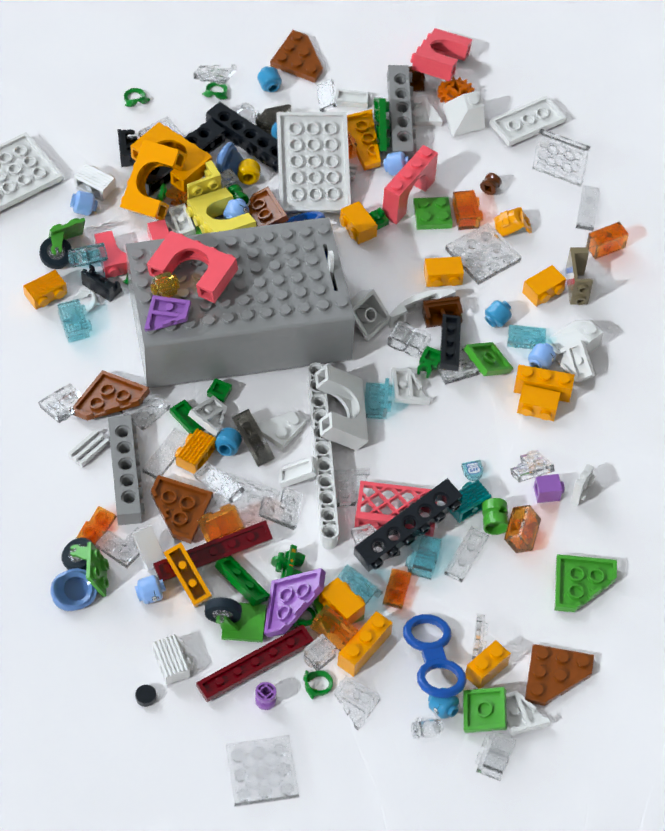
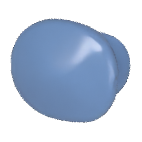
[216,142,244,178]
[50,568,98,611]

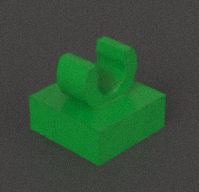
[369,207,389,230]

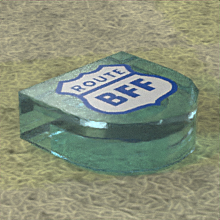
[461,460,483,481]

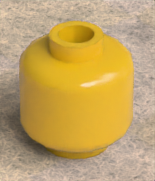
[237,159,261,185]

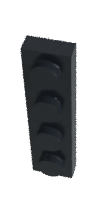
[439,314,461,371]

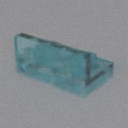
[507,325,546,349]
[365,378,393,419]
[337,564,384,604]

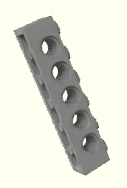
[387,65,417,159]
[108,415,145,525]

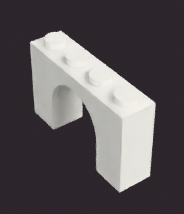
[315,364,369,450]

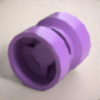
[255,682,276,710]

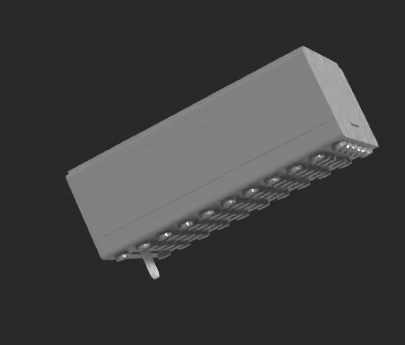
[125,217,355,388]

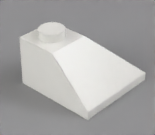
[442,90,485,137]
[351,289,389,341]
[548,320,603,354]

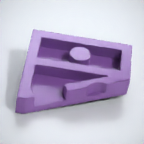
[144,295,191,332]

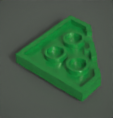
[374,97,390,151]

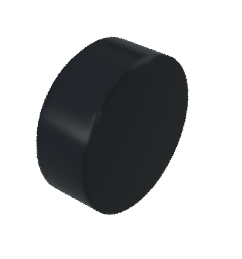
[135,684,157,707]

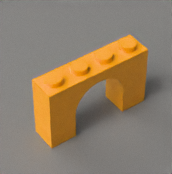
[130,122,212,192]
[120,139,187,220]

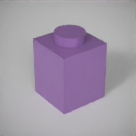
[533,474,565,503]

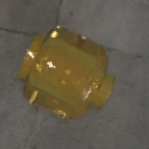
[150,272,180,297]

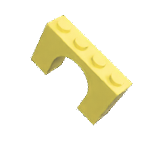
[186,187,257,234]

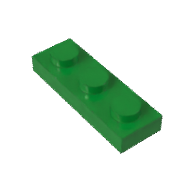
[214,556,270,606]

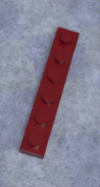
[153,520,273,582]
[196,625,314,702]

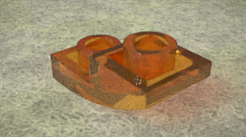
[76,506,117,546]
[382,568,412,609]

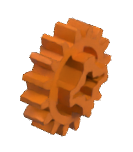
[437,77,474,103]

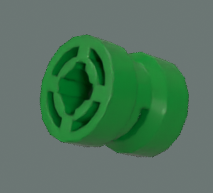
[227,184,249,204]

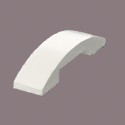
[388,289,456,329]

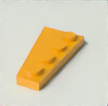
[347,109,381,171]

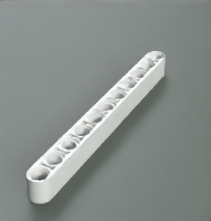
[307,362,339,549]

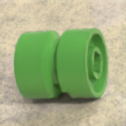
[482,498,509,535]

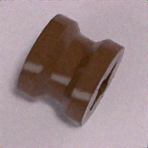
[480,173,502,195]

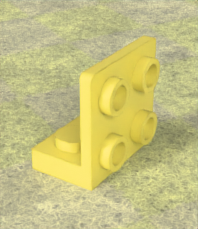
[187,160,221,200]

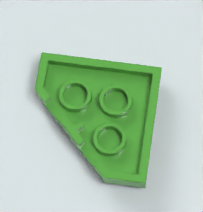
[554,554,617,612]

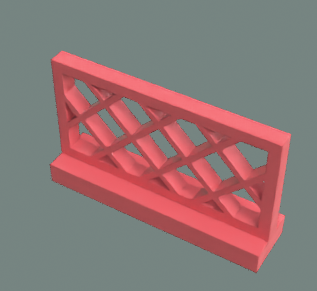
[355,481,437,537]

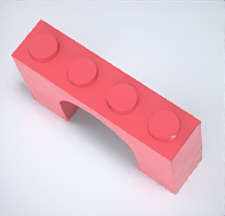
[411,28,473,81]
[382,145,438,224]
[94,219,169,278]
[147,231,238,303]

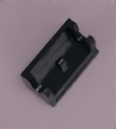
[117,129,138,167]
[81,264,122,302]

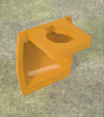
[494,207,532,238]

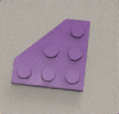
[264,568,326,638]

